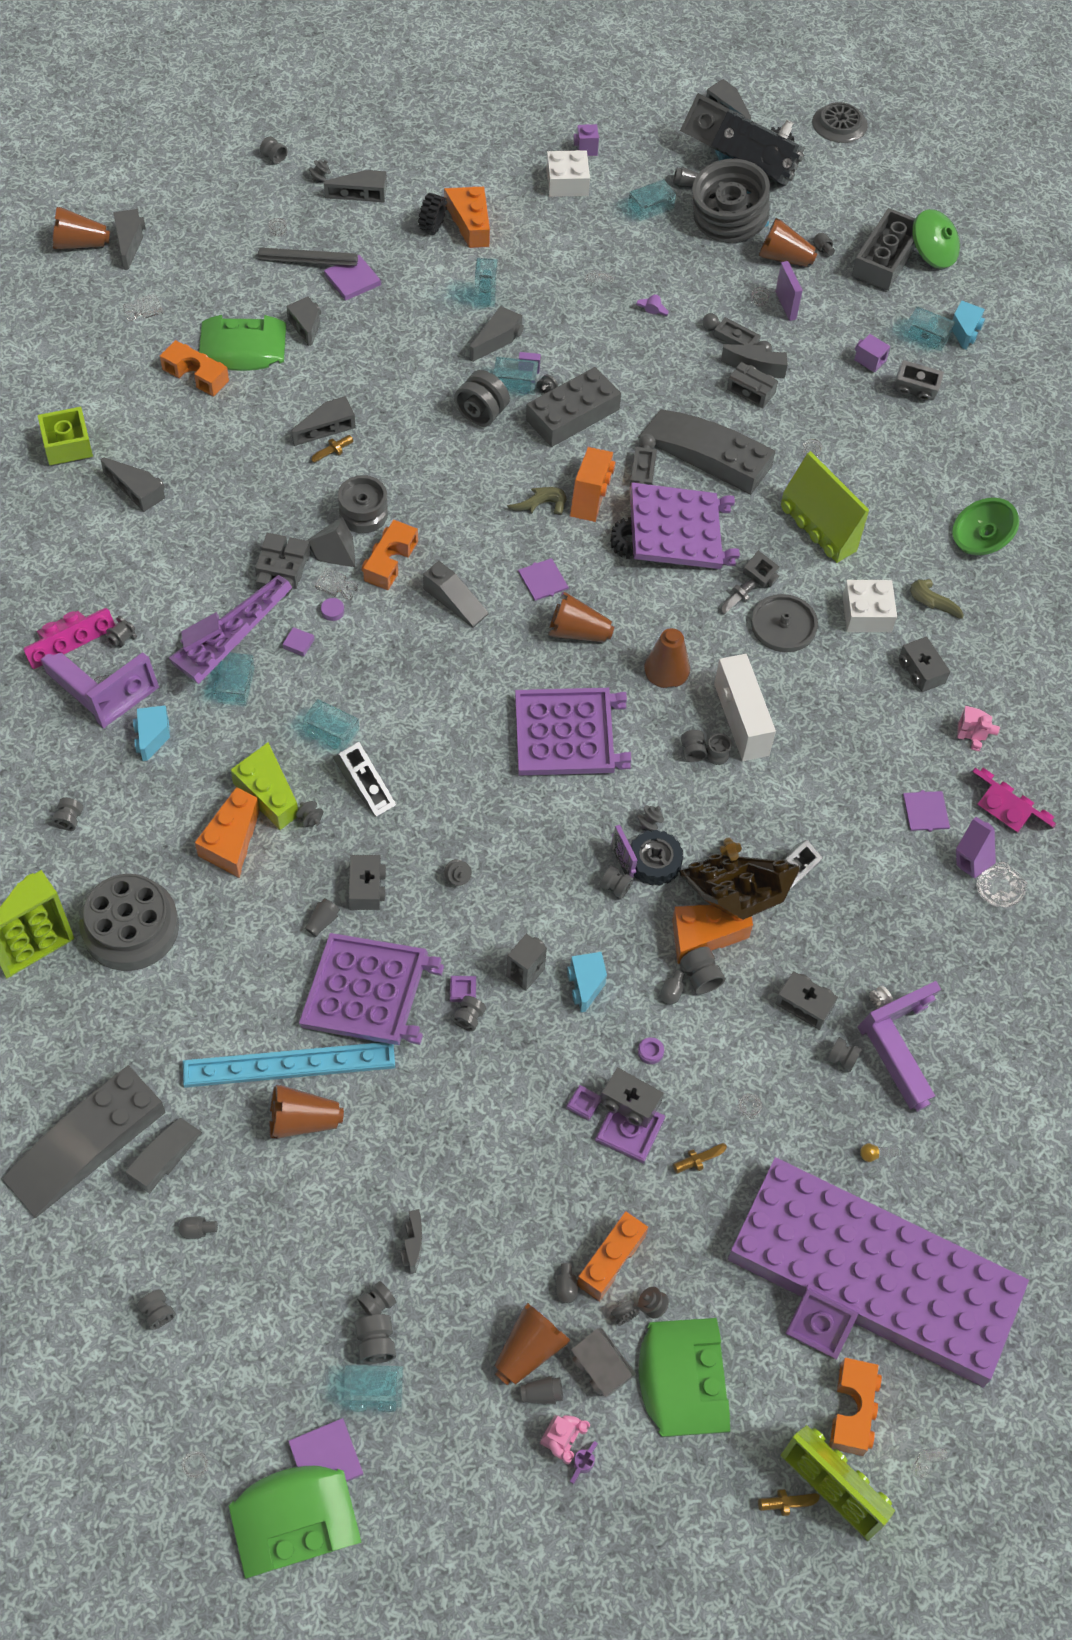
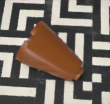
[53,207,110,249]
[758,218,818,267]
[548,592,614,643]
[644,628,690,688]
[269,1085,344,1139]
[494,1303,570,1385]

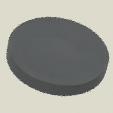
[751,594,818,652]

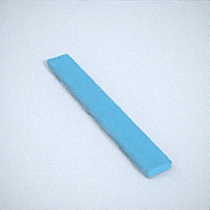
[183,1042,395,1088]

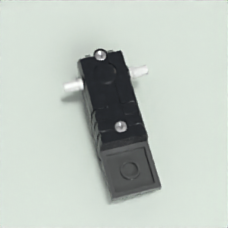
[680,93,805,185]

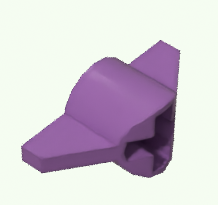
[636,294,669,316]
[570,1441,598,1484]

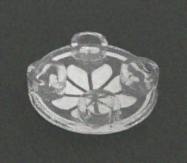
[976,862,1028,907]

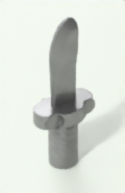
[722,579,757,614]

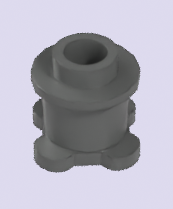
[106,616,137,647]

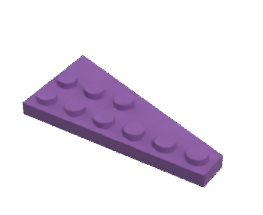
[169,575,292,684]

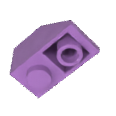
[956,817,996,878]

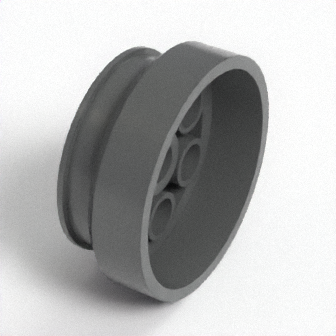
[79,874,179,971]

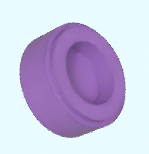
[321,598,344,621]
[638,1037,664,1064]

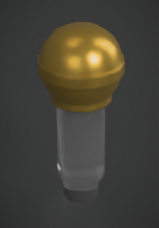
[860,1143,901,1162]

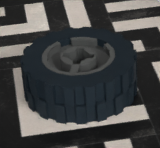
[631,830,683,886]

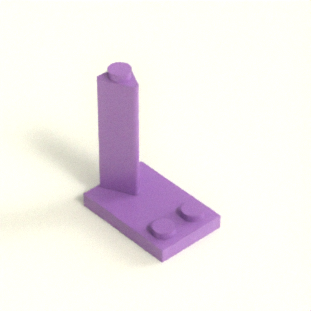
[41,652,159,729]
[857,981,941,1112]

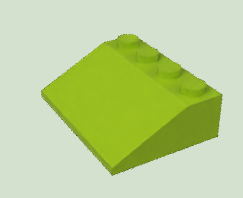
[781,451,869,563]
[0,870,75,979]
[780,1425,896,1541]

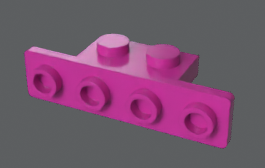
[23,608,115,669]
[972,768,1056,833]

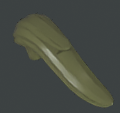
[507,487,567,515]
[910,579,964,619]

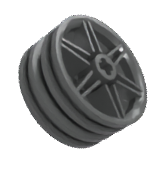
[692,159,770,243]

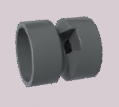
[680,947,726,995]
[355,1314,396,1365]

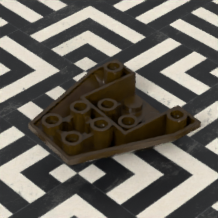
[680,854,799,920]

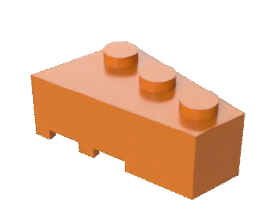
[444,186,490,248]
[570,447,616,522]
[195,787,260,878]
[672,905,753,964]

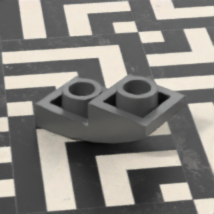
[400,1209,422,1274]

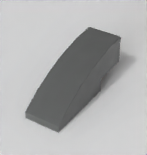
[721,344,788,379]
[125,1118,202,1194]

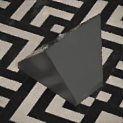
[307,517,356,567]

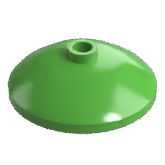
[913,209,960,269]
[952,498,1019,555]

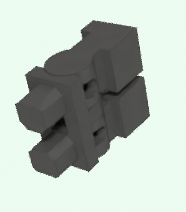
[255,532,311,596]

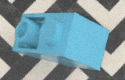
[950,301,985,350]
[133,705,170,761]
[567,952,607,1012]

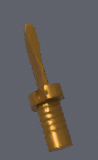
[311,435,353,462]
[720,838,742,861]
[673,1143,727,1174]
[758,1489,820,1516]

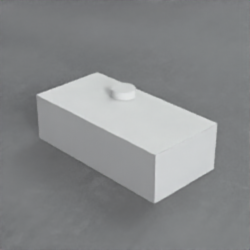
[714,654,776,761]

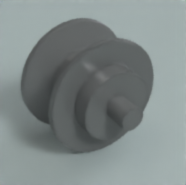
[309,160,331,181]
[296,801,324,827]
[637,805,664,831]
[444,859,472,886]
[638,1287,669,1319]

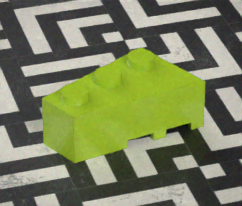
[231,742,298,830]

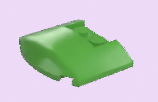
[199,315,286,371]
[638,1318,730,1437]
[229,1466,362,1579]

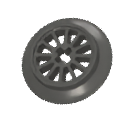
[812,102,868,143]

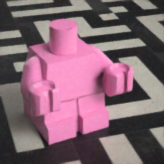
[957,706,1000,751]
[540,1415,590,1464]

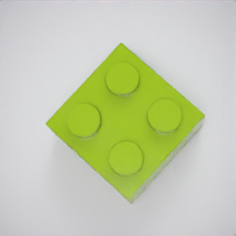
[37,407,93,465]

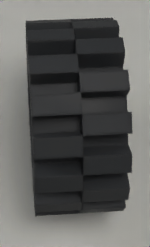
[418,193,447,234]
[610,517,634,559]

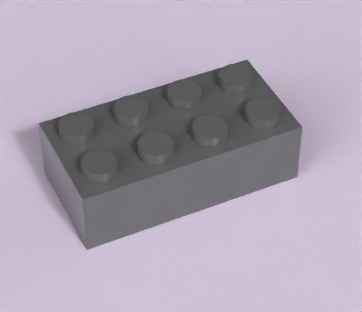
[851,208,916,291]
[526,367,621,447]

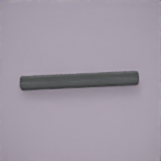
[258,247,358,266]

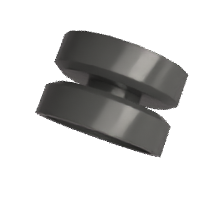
[454,370,510,427]
[338,475,388,533]

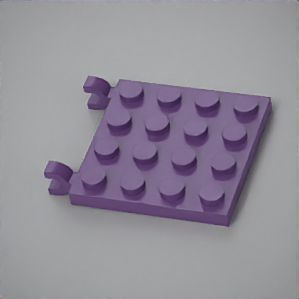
[630,483,740,569]
[515,688,631,776]
[299,933,444,1045]

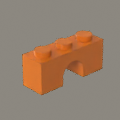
[160,340,229,397]
[362,519,418,590]
[577,1211,648,1302]
[829,1357,882,1456]

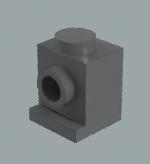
[743,550,780,588]

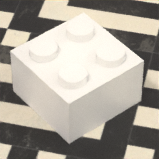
[546,150,590,197]
[842,580,897,632]

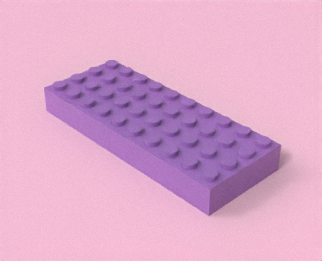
[728,1157,1029,1388]

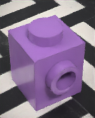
[573,124,599,156]
[854,334,890,373]

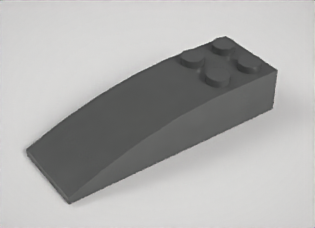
[639,409,775,495]
[2,1065,166,1218]

